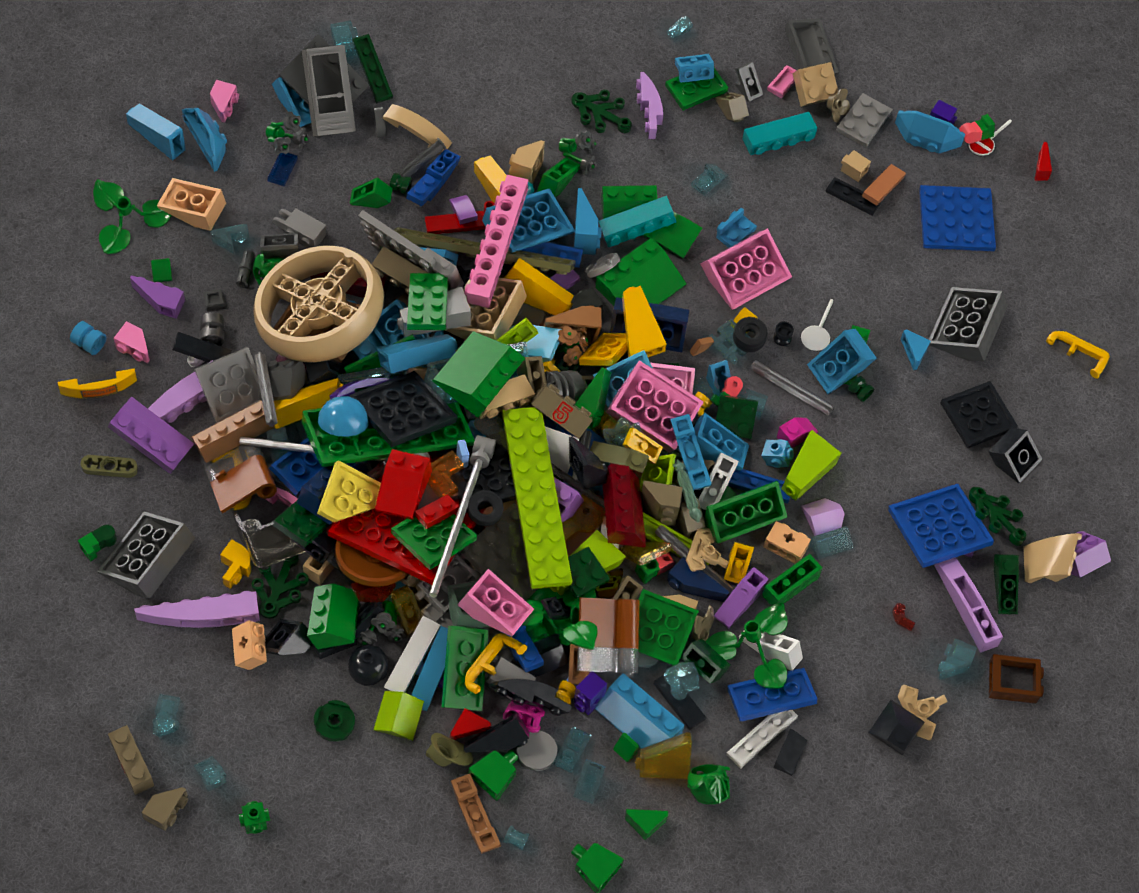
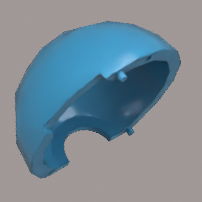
[318,396,368,437]

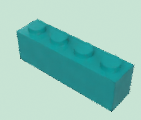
[742,112,817,155]
[598,196,676,247]

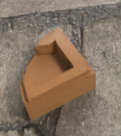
[690,337,715,356]

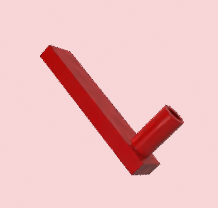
[425,201,495,234]

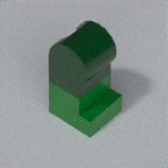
[78,525,117,562]

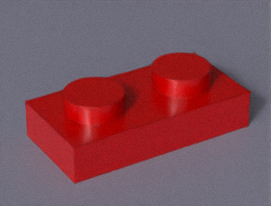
[415,494,459,529]

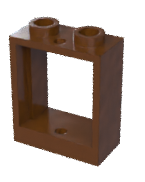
[989,654,1044,704]

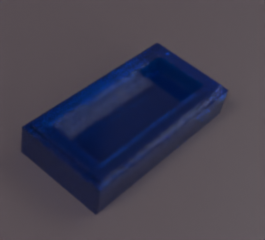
[267,153,298,186]

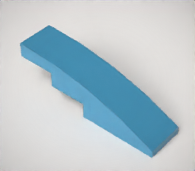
[411,626,448,712]

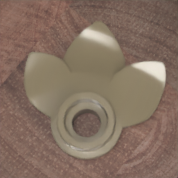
[827,88,850,123]
[692,605,714,641]

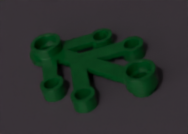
[571,89,632,133]
[969,487,1026,546]
[251,550,309,619]

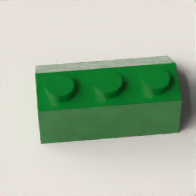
[601,185,658,219]
[307,583,361,649]

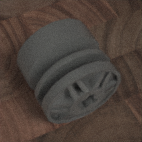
[545,370,585,405]

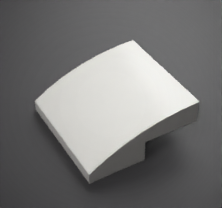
[545,427,579,475]

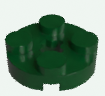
[314,700,355,742]

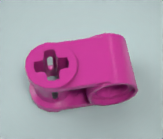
[503,701,545,733]

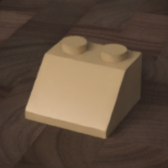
[509,140,545,184]

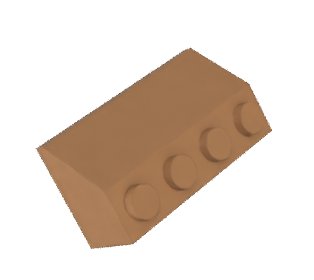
[190,400,275,463]

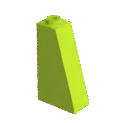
[781,430,841,501]
[550,530,626,595]

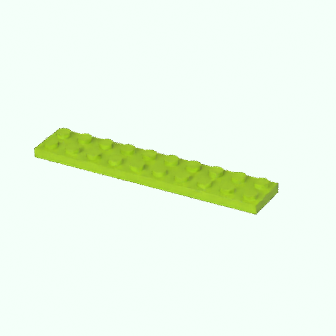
[502,407,572,589]

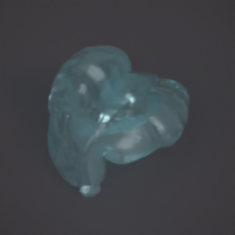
[664,662,699,700]

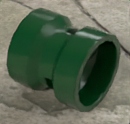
[389,173,412,195]
[848,376,875,402]

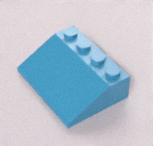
[482,189,575,253]

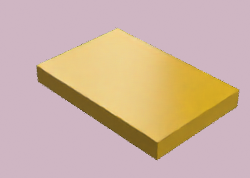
[578,333,628,366]

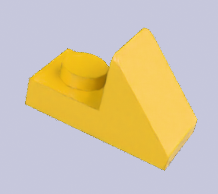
[623,428,663,464]
[724,542,754,584]

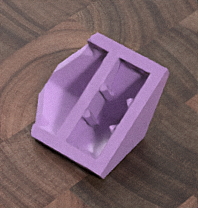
[801,498,844,540]

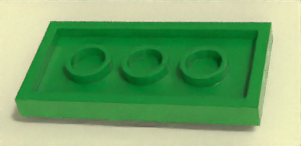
[407,273,448,330]
[441,625,489,712]

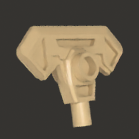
[686,528,729,572]
[898,685,947,740]

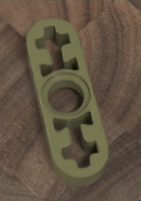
[81,455,138,478]

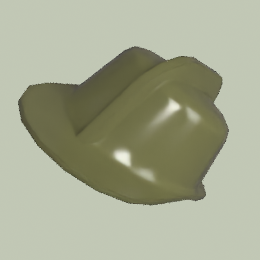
[426,733,473,767]

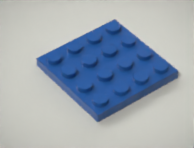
[919,185,996,251]
[888,484,994,568]

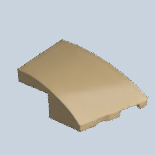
[1023,533,1082,583]

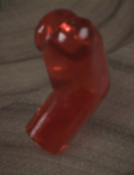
[892,603,916,631]

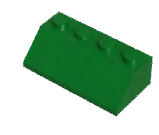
[704,481,787,544]

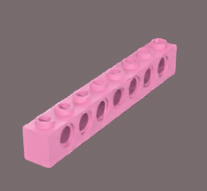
[464,175,528,308]

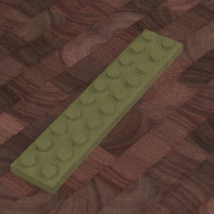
[394,227,576,275]

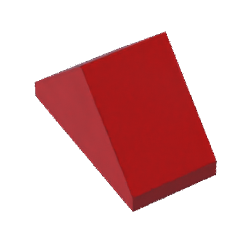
[450,708,491,740]

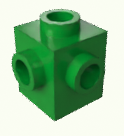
[239,801,270,834]

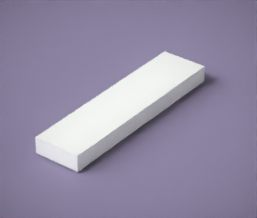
[384,616,441,692]
[726,710,798,769]

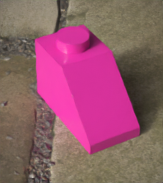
[777,418,818,448]

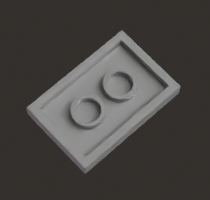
[836,93,893,147]

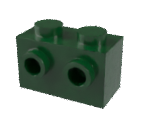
[681,639,731,684]

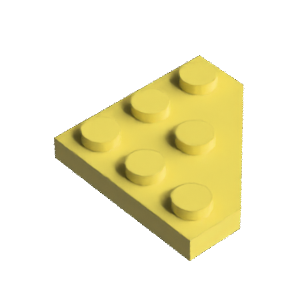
[317,460,381,523]

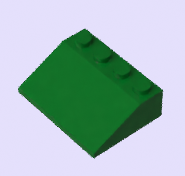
[595,238,687,306]
[432,331,525,418]

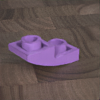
[449,195,478,225]

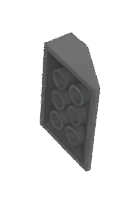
[279,34,369,114]
[929,287,1008,362]
[97,511,195,599]

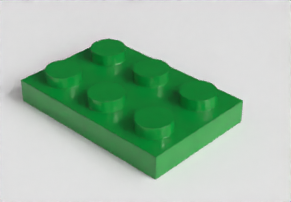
[665,68,728,111]

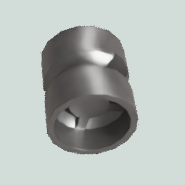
[200,313,225,346]

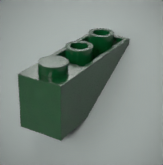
[994,554,1019,614]

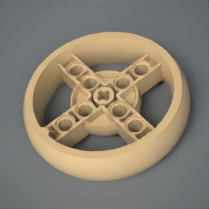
[254,246,384,362]

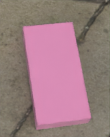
[767,65,797,98]

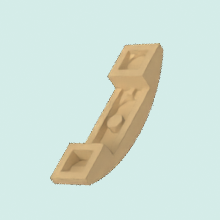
[383,104,452,155]

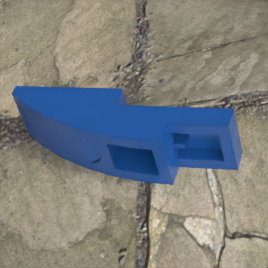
[406,149,461,206]
[501,625,544,673]

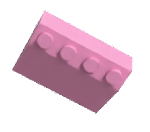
[700,228,792,310]
[606,360,704,453]

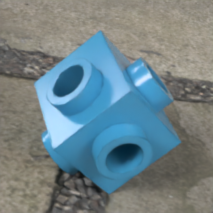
[761,439,794,468]

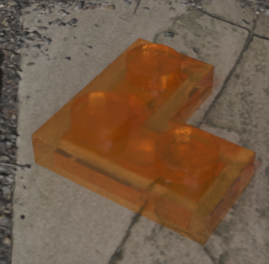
[427,450,464,498]

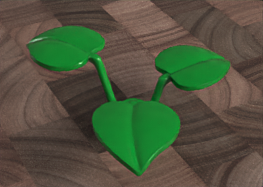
[93,179,172,254]
[522,589,598,650]
[705,603,788,689]

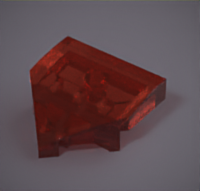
[351,582,396,602]

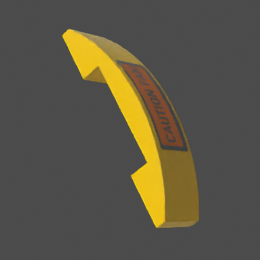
[58,368,137,398]

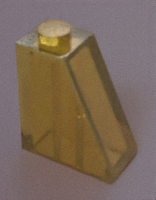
[635,732,692,779]

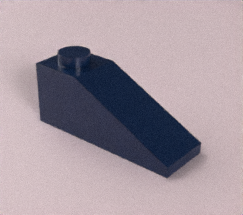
[667,557,730,602]

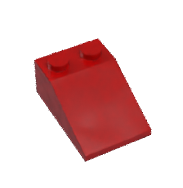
[375,449,432,520]

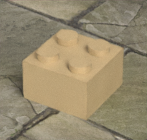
[792,62,838,107]

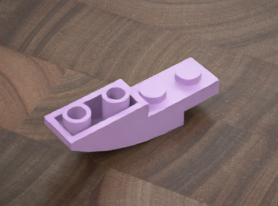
[636,72,663,139]

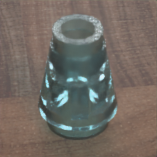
[667,16,693,39]

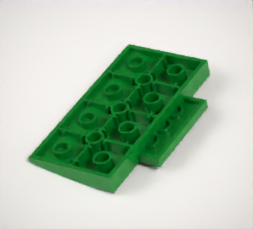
[302,392,475,467]

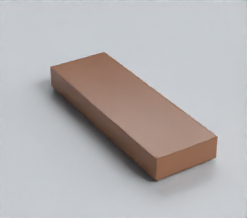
[862,164,906,205]

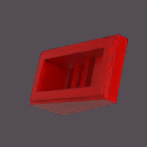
[1035,142,1052,181]

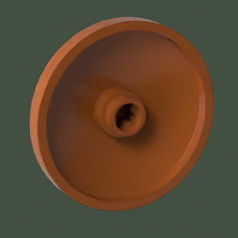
[335,540,408,586]

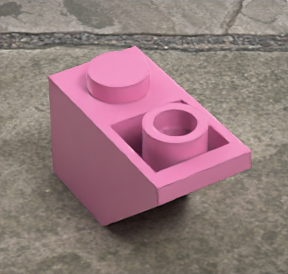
[210,80,239,123]
[114,321,150,364]

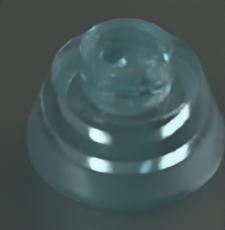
[152,711,180,737]

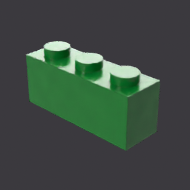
[762,554,822,606]

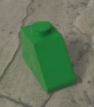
[350,177,393,208]

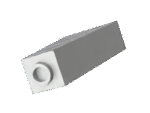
[397,287,471,337]

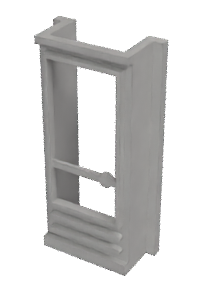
[302,45,356,136]

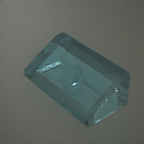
[810,526,853,560]

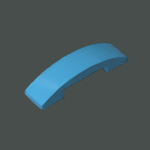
[671,414,712,491]

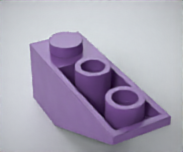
[130,275,185,319]
[714,567,769,629]

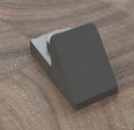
[735,62,763,102]

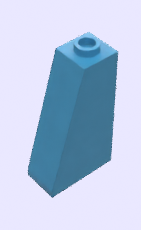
[126,103,186,161]
[377,334,458,373]

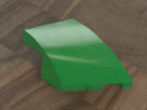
[641,212,702,259]

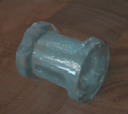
[503,825,530,851]

